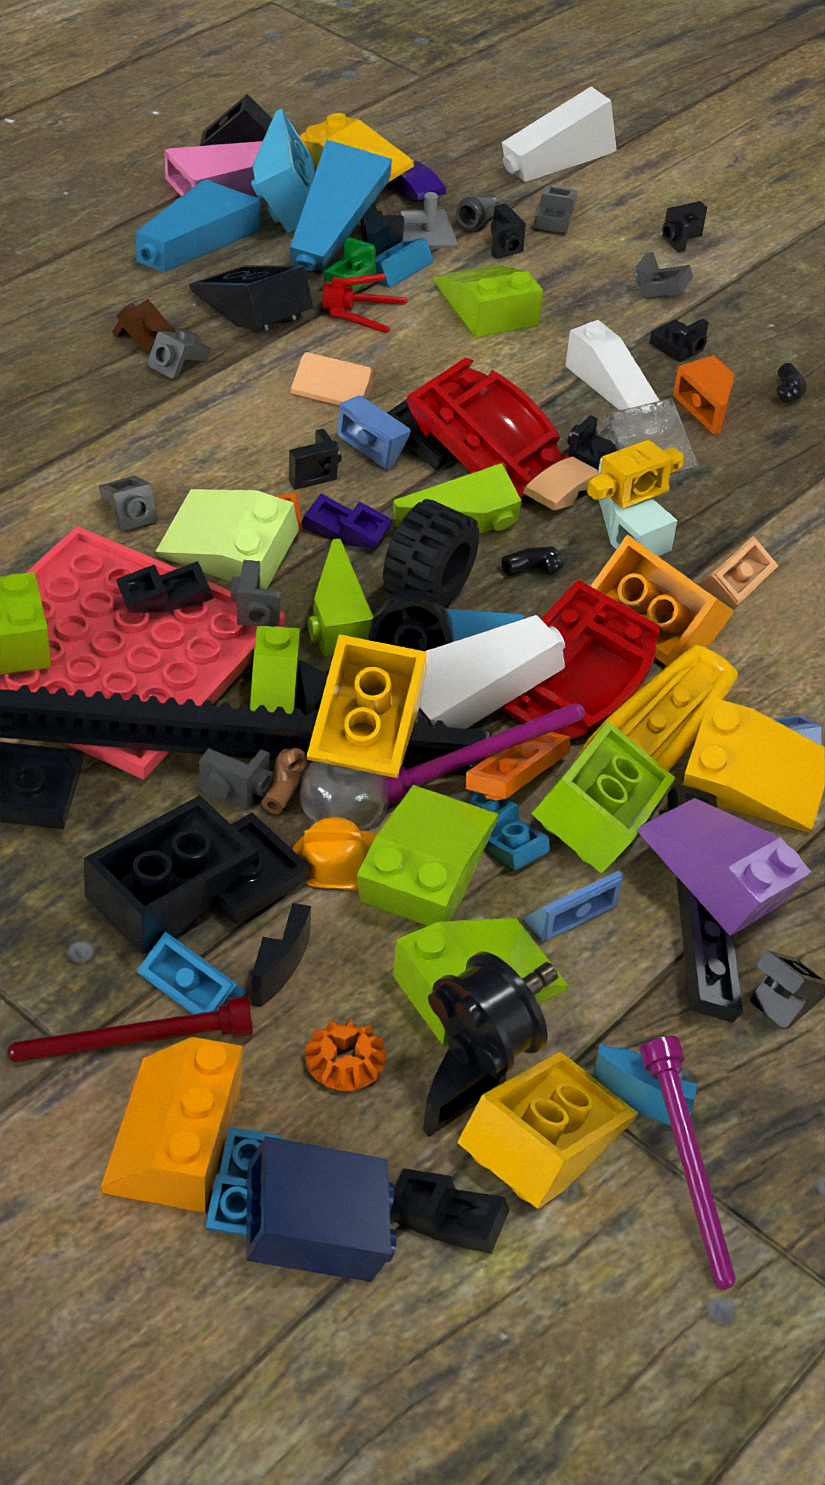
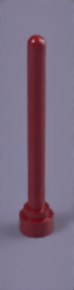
[7,996,253,1062]

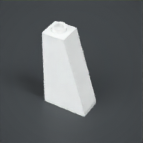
[502,87,617,182]
[415,615,565,729]

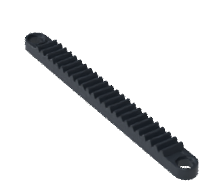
[0,685,493,776]

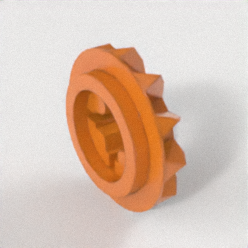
[305,1018,386,1091]

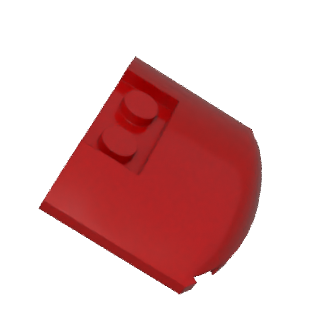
[406,357,569,499]
[499,579,660,739]

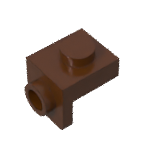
[112,299,176,354]

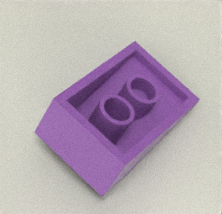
[637,798,812,936]

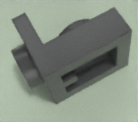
[99,476,158,531]

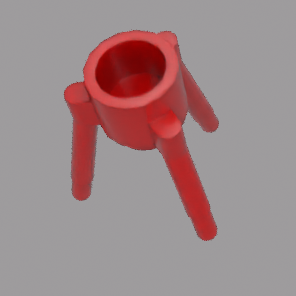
[322,273,408,333]

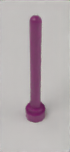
[378,703,585,805]
[639,1036,736,1290]

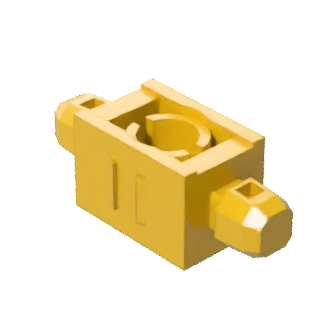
[587,439,684,509]

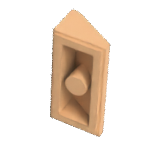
[291,352,373,406]
[698,536,778,608]

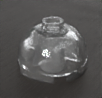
[299,761,389,830]

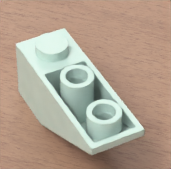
[598,458,677,556]

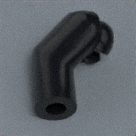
[776,363,807,403]
[501,546,564,575]

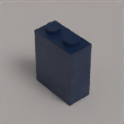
[246,1136,397,1282]

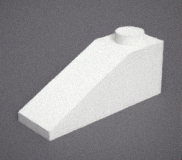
[565,320,662,421]

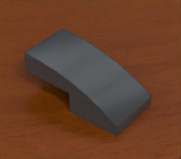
[534,185,578,234]

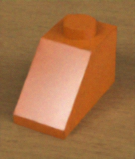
[673,355,735,435]

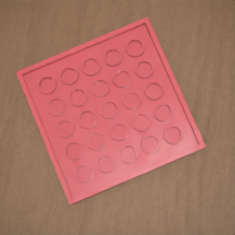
[0,526,285,780]

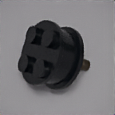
[428,951,558,1078]

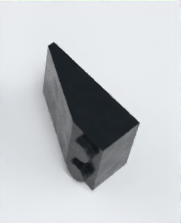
[189,265,314,332]
[84,795,259,955]

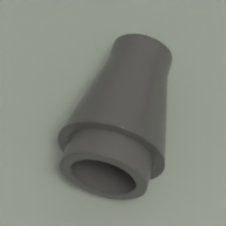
[456,194,500,230]

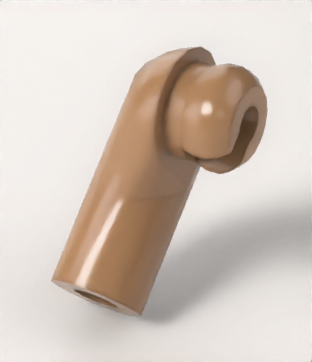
[262,748,307,814]

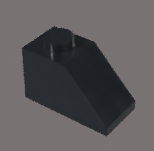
[200,94,272,146]

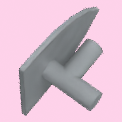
[399,192,458,248]

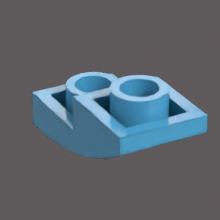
[465,792,550,871]
[593,1044,697,1125]
[205,1127,281,1236]

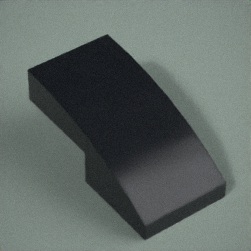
[116,561,214,613]
[251,903,311,1007]
[390,1168,509,1254]

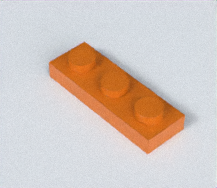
[466,732,570,800]

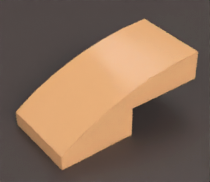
[523,457,598,510]

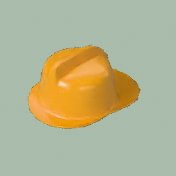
[292,817,377,892]

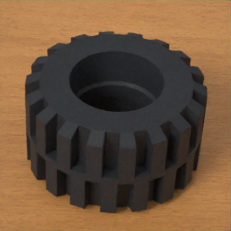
[383,499,480,607]

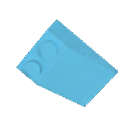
[251,108,315,233]

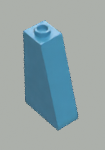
[290,140,392,272]
[135,179,261,272]

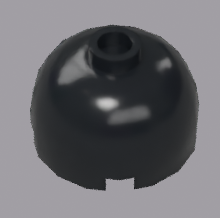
[368,592,454,651]

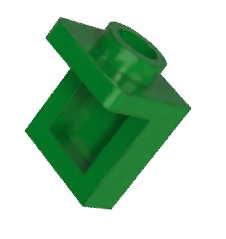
[324,237,376,292]

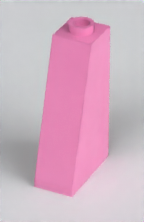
[165,141,263,196]

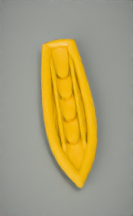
[573,644,738,772]

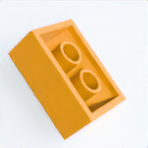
[591,535,735,666]
[100,1037,243,1213]

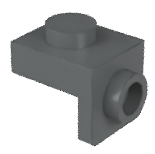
[635,252,693,298]
[147,329,211,379]
[231,560,281,627]
[199,748,273,810]

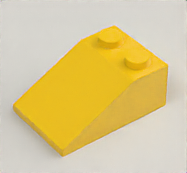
[299,113,414,182]
[307,634,427,778]
[683,697,825,833]
[457,1051,639,1209]

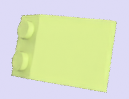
[155,489,299,590]

